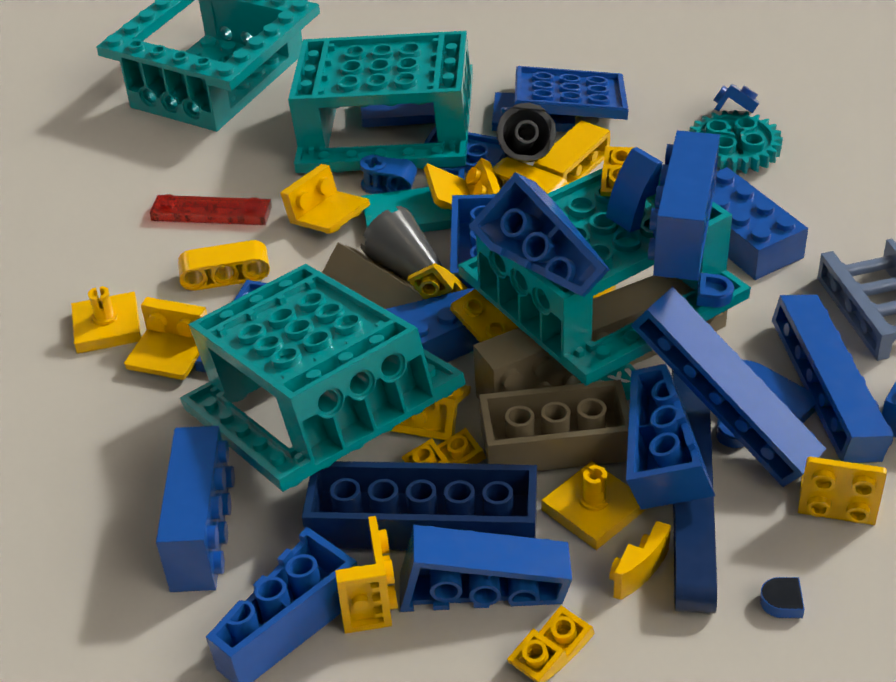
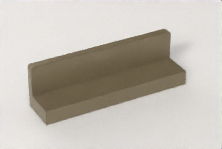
[322,242,424,309]

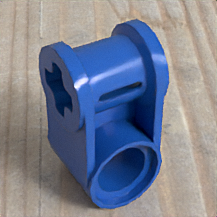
[360,155,417,194]

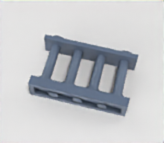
[817,238,896,361]

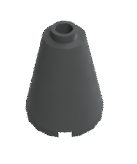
[497,103,556,162]
[360,206,443,281]

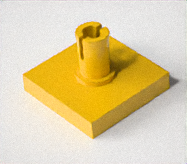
[71,286,142,354]
[541,461,646,551]

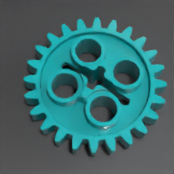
[689,110,783,174]

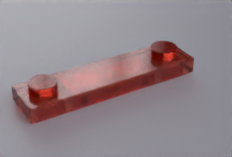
[149,194,272,225]

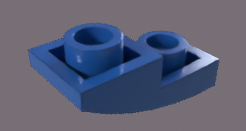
[605,147,663,233]

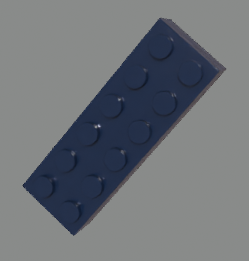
[302,461,537,550]

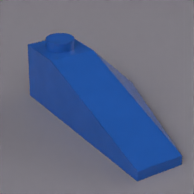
[469,172,610,297]

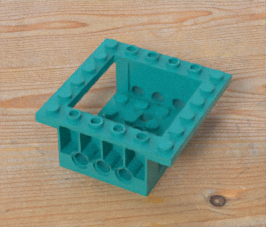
[96,0,320,132]
[288,31,473,173]
[458,168,751,386]
[180,264,466,492]

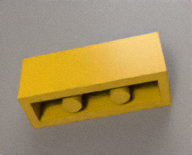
[533,120,610,183]

